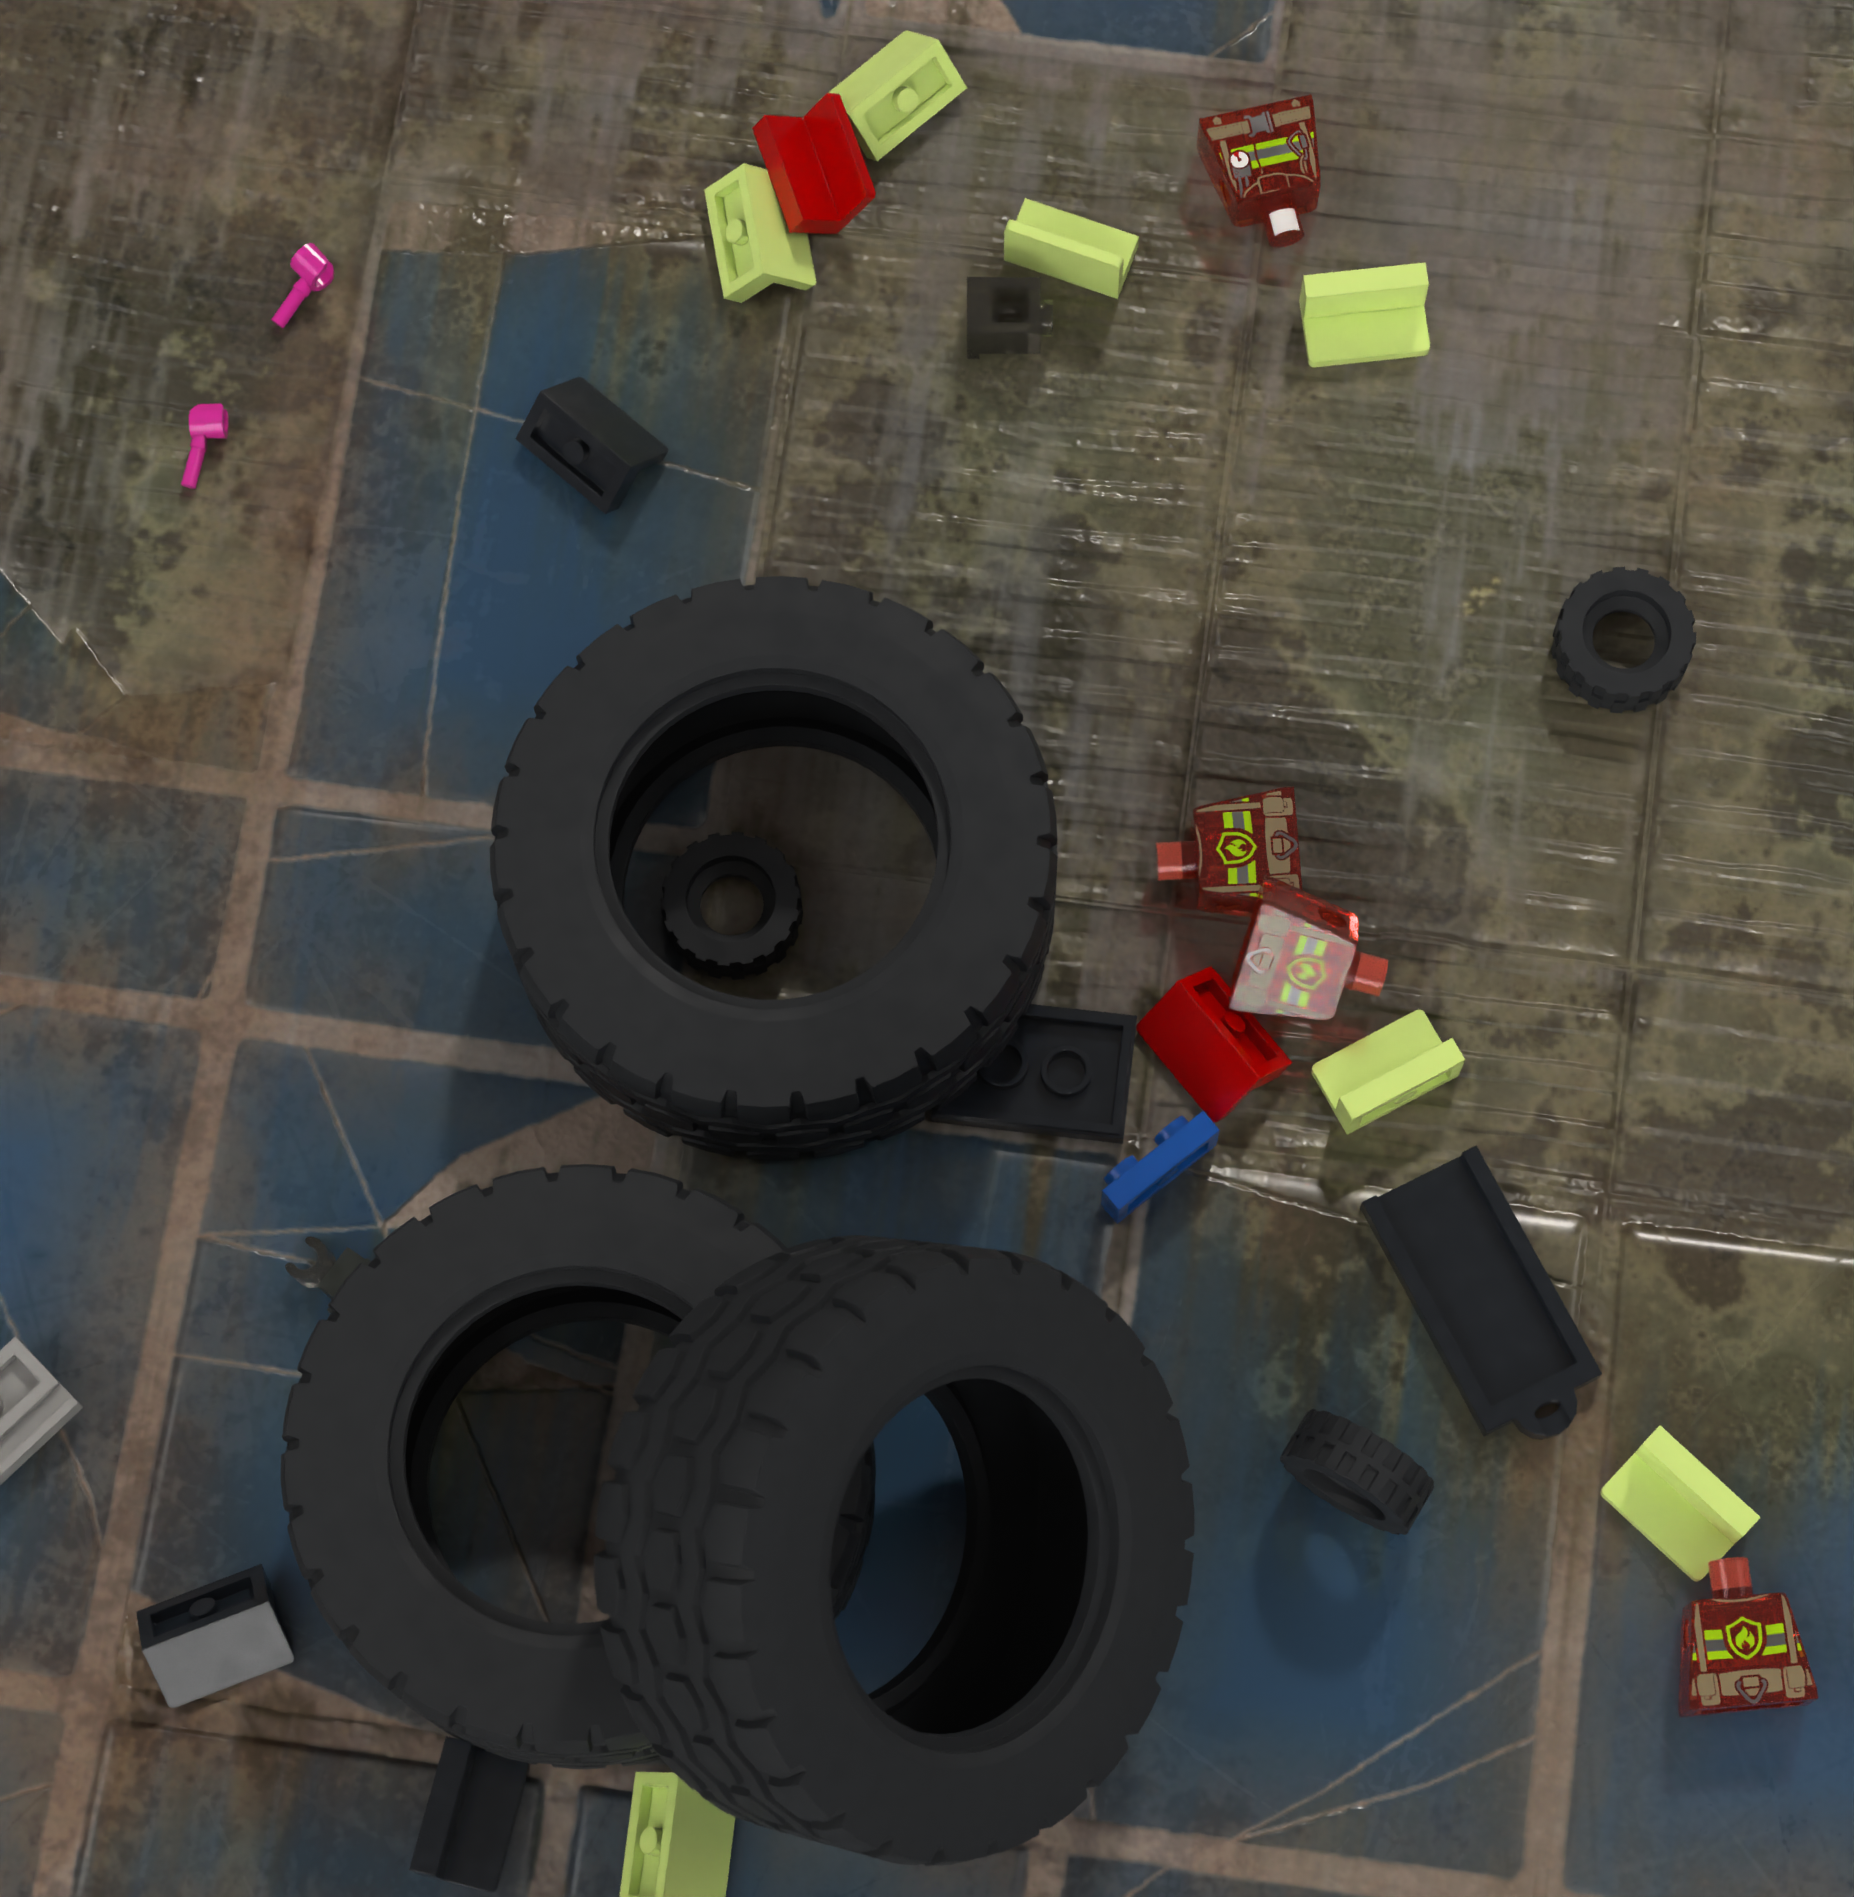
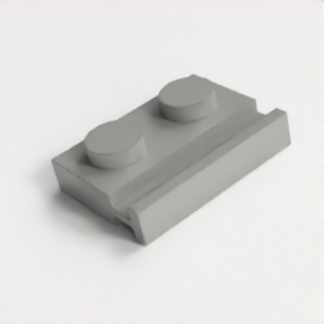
[0,1337,83,1485]

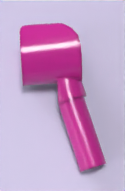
[271,243,334,329]
[181,403,229,489]

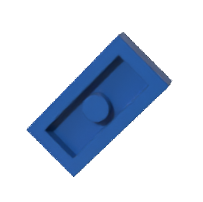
[1101,1111,1220,1224]

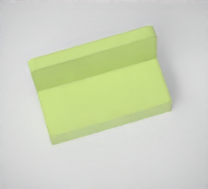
[828,31,967,161]
[704,163,816,303]
[1004,198,1139,299]
[1299,262,1430,367]
[1311,1009,1465,1135]
[1600,1425,1761,1582]
[619,1772,735,1897]

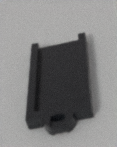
[1360,1145,1602,1440]

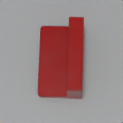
[752,93,876,234]
[1136,966,1293,1122]

